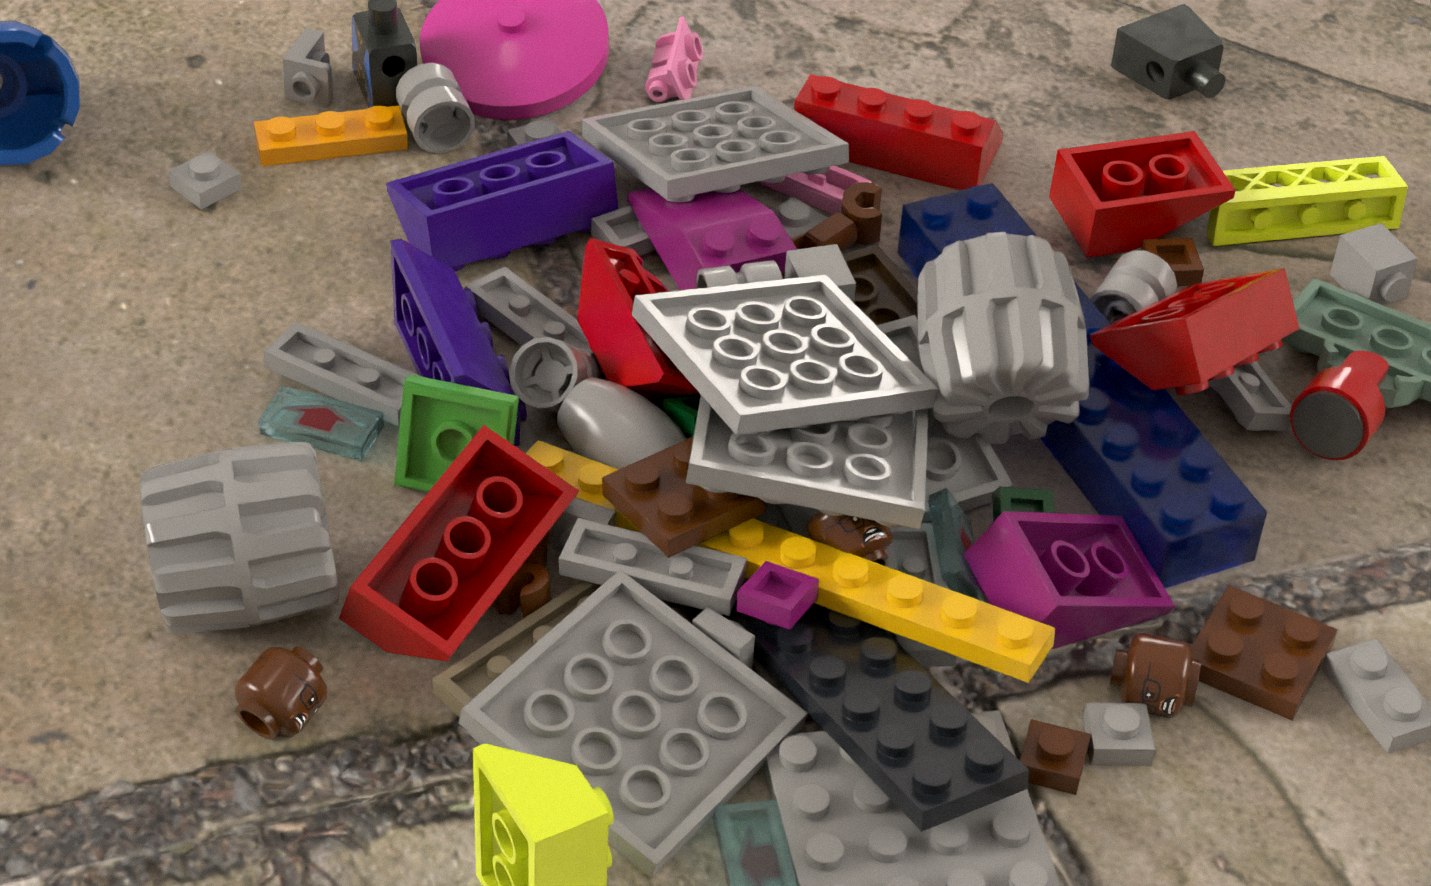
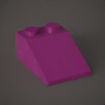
[627,188,797,291]
[963,511,1176,649]

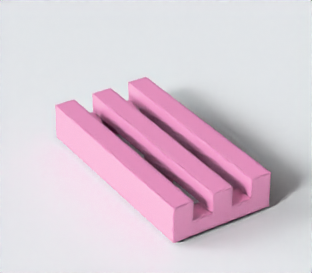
[762,166,872,214]

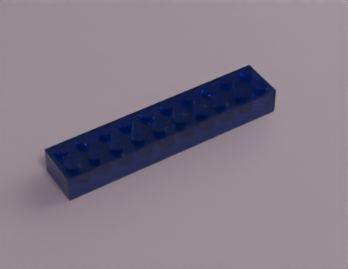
[897,183,1267,588]

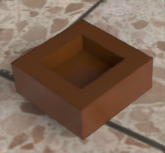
[1141,238,1204,287]
[1020,719,1091,795]

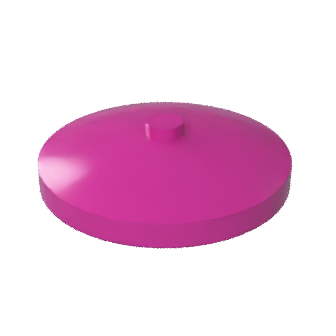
[420,0,610,120]

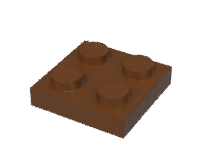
[602,436,765,558]
[1191,585,1338,721]

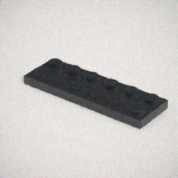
[723,600,1029,832]

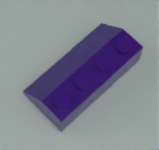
[386,131,619,272]
[390,238,527,446]

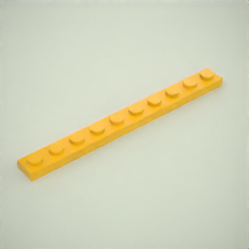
[526,440,1055,683]

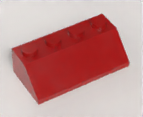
[794,74,1003,195]
[1090,268,1300,395]
[339,425,579,662]

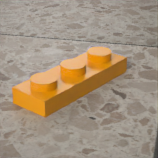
[254,106,408,166]

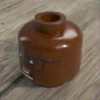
[807,511,893,564]
[1109,633,1201,718]
[235,647,327,740]

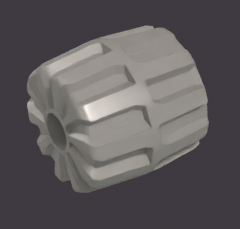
[917,232,1089,445]
[140,442,340,634]

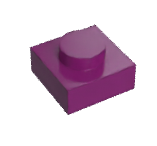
[737,561,819,630]

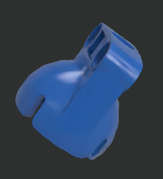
[0,20,80,167]

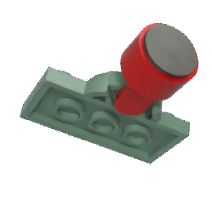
[1281,278,1431,460]

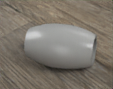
[557,377,687,469]

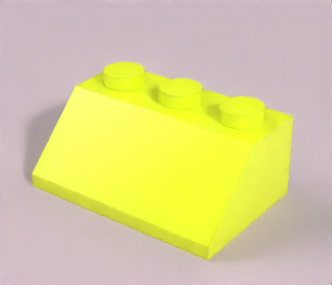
[473,744,614,886]

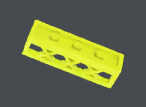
[1206,156,1408,246]

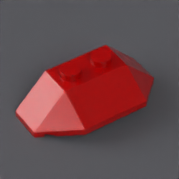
[577,238,699,399]

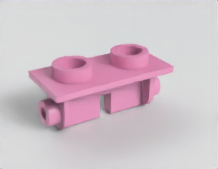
[645,16,703,102]

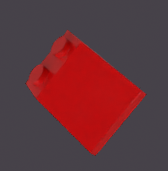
[1049,131,1236,258]

